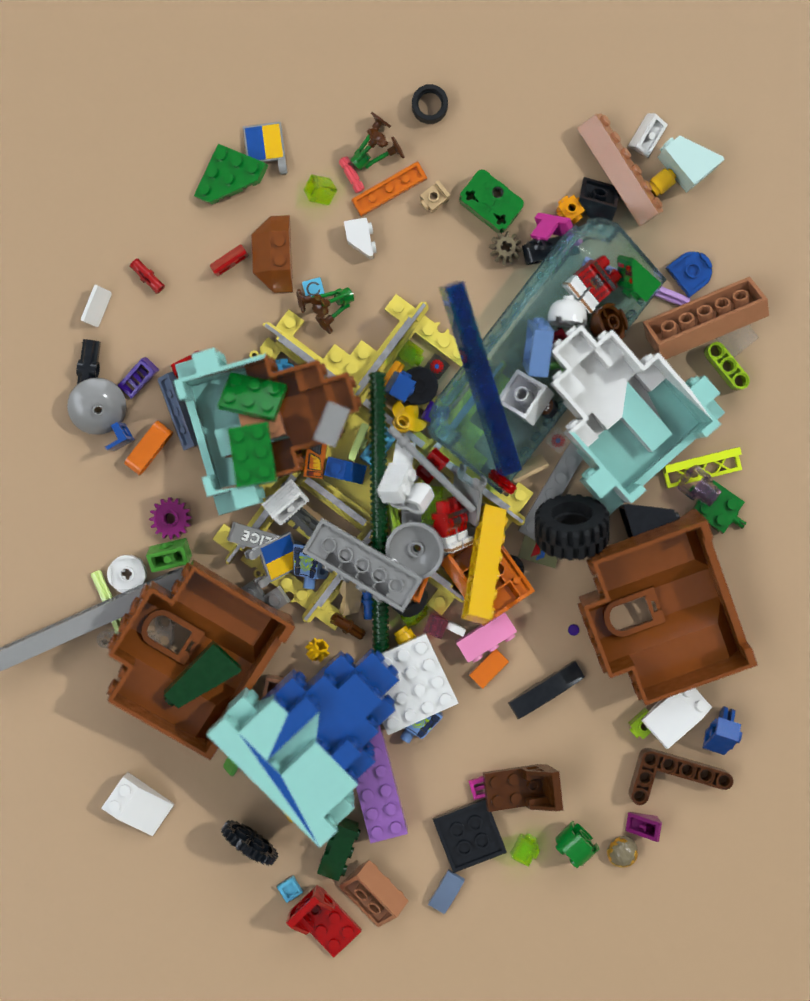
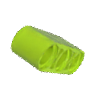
[704,342,750,391]

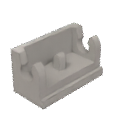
[312,401,350,448]

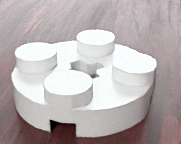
[107,555,147,593]

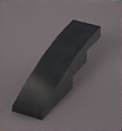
[508,661,585,719]

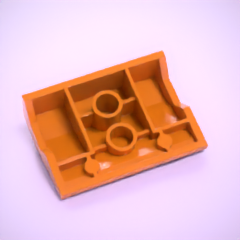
[441,539,535,626]

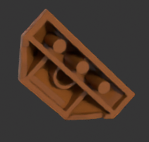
[251,215,293,293]

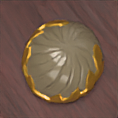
[607,836,638,867]

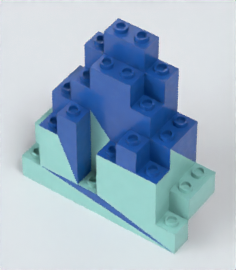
[207,648,399,848]

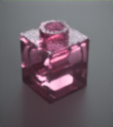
[423,612,449,639]

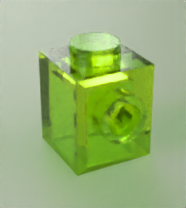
[397,339,425,368]
[510,833,540,867]

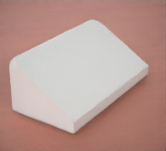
[628,113,668,158]
[81,285,112,327]

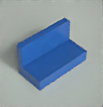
[105,422,135,451]

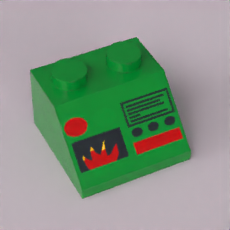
[617,255,661,302]

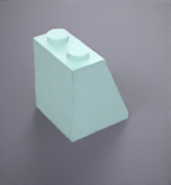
[657,136,725,193]

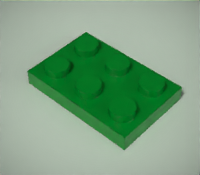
[217,372,288,422]
[228,422,277,489]

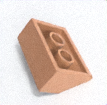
[338,860,409,927]

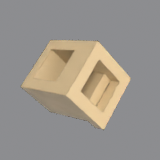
[420,180,450,213]

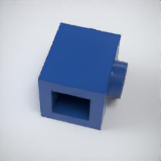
[384,370,416,403]

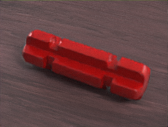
[488,469,516,495]

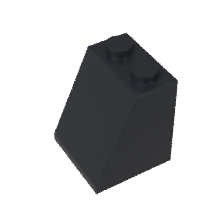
[618,504,680,538]

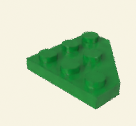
[194,144,268,205]

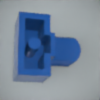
[703,706,742,755]

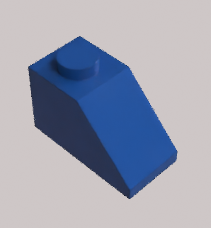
[324,456,367,484]

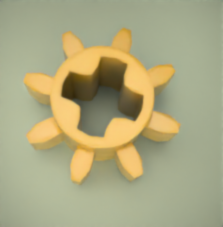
[305,638,330,663]

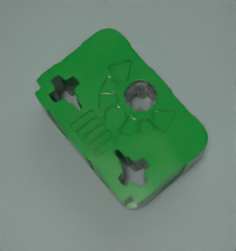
[459,169,524,233]

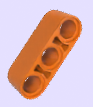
[124,420,173,476]

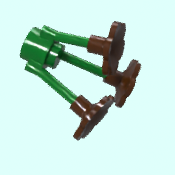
[351,112,405,170]
[296,287,354,334]

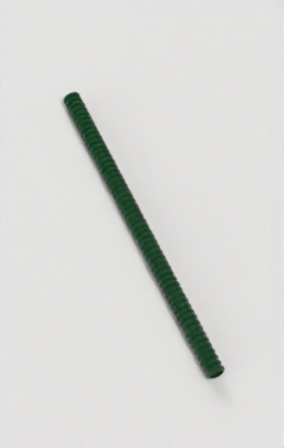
[368,372,389,653]

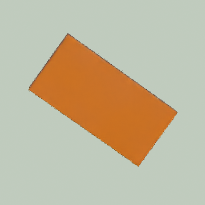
[469,649,509,689]

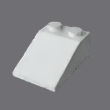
[641,688,712,749]
[101,772,174,836]

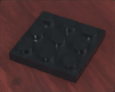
[433,798,507,873]

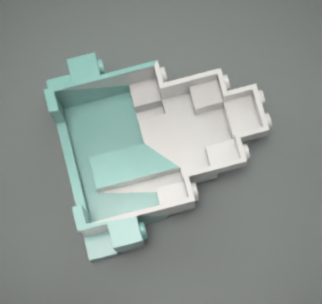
[550,325,725,515]

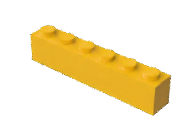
[461,504,508,625]

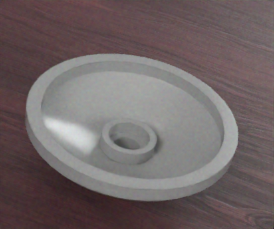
[67,378,126,435]
[385,521,444,579]

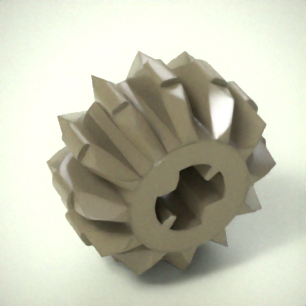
[489,231,522,265]

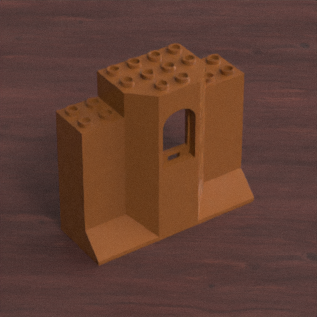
[577,509,758,706]
[106,560,295,761]

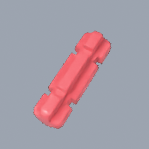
[339,156,365,193]

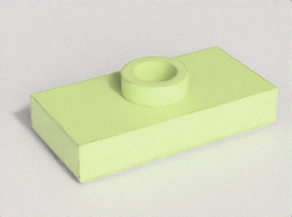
[348,423,370,461]

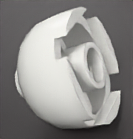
[547,296,587,328]

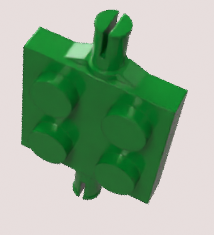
[688,480,747,534]

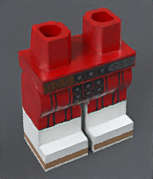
[561,255,622,314]
[431,496,473,553]

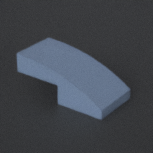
[428,869,465,914]

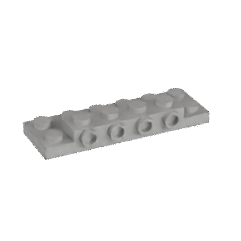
[302,518,424,612]

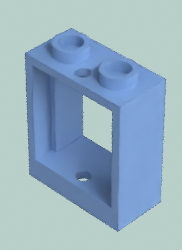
[522,317,554,377]

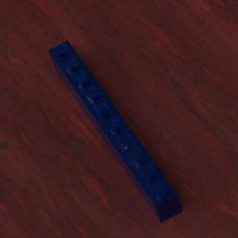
[439,281,522,477]

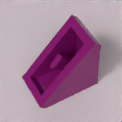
[625,812,662,842]

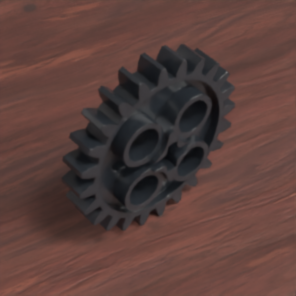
[221,820,278,866]

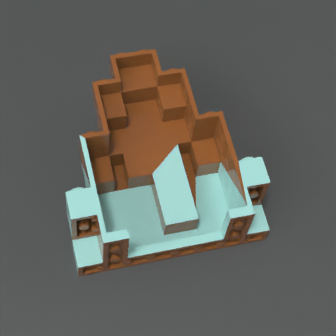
[173,348,362,515]

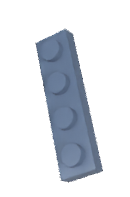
[157,372,198,451]

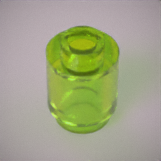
[400,605,429,628]

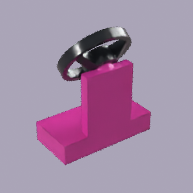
[526,213,575,250]

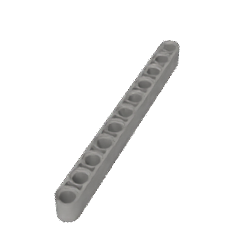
[0,567,183,671]

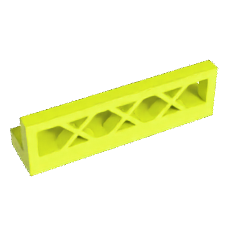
[662,447,742,488]

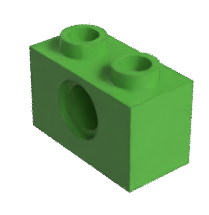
[146,538,192,572]

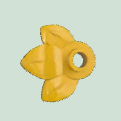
[392,400,427,433]

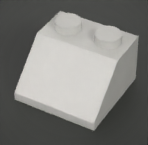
[496,369,554,426]

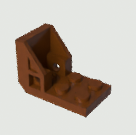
[483,764,563,812]

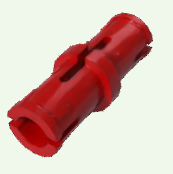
[129,258,165,294]

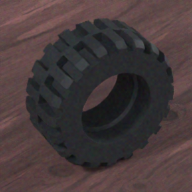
[534,494,610,561]

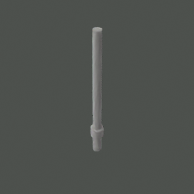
[387,425,476,513]

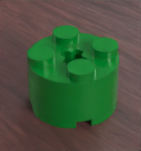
[555,821,599,868]

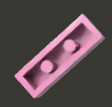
[456,613,517,663]

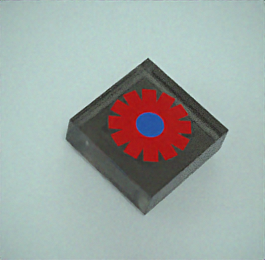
[425,353,450,380]

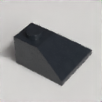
[579,177,619,227]

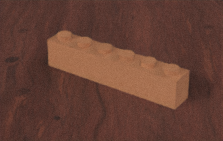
[577,113,663,226]

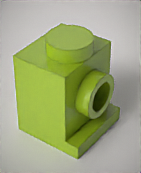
[628,708,651,739]

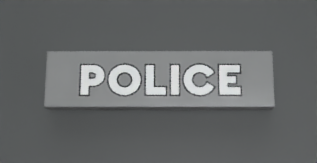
[227,522,302,548]

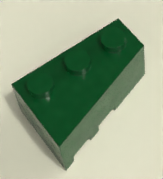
[317,818,361,881]

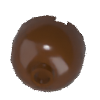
[589,303,628,340]

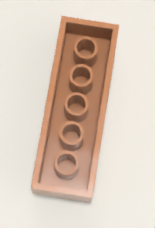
[643,276,769,360]

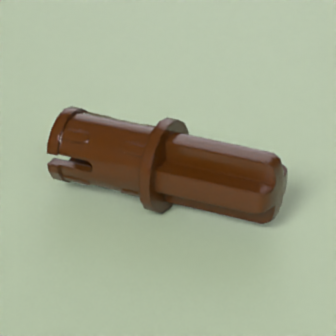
[330,612,366,640]

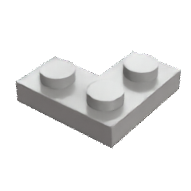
[241,580,290,609]

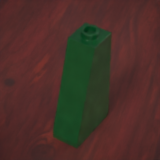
[164,640,242,708]

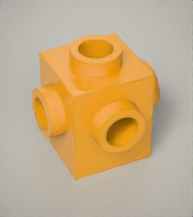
[556,195,585,224]

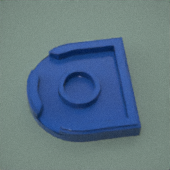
[666,252,712,298]

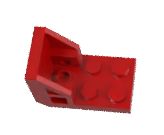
[286,885,362,958]

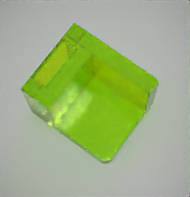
[303,174,337,205]

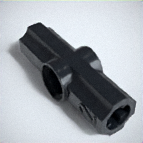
[76,339,101,384]

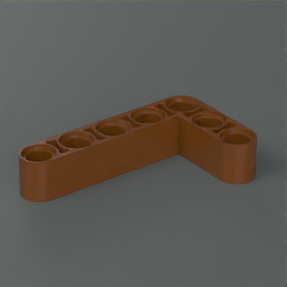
[628,748,734,805]

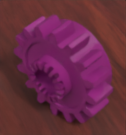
[149,497,193,539]

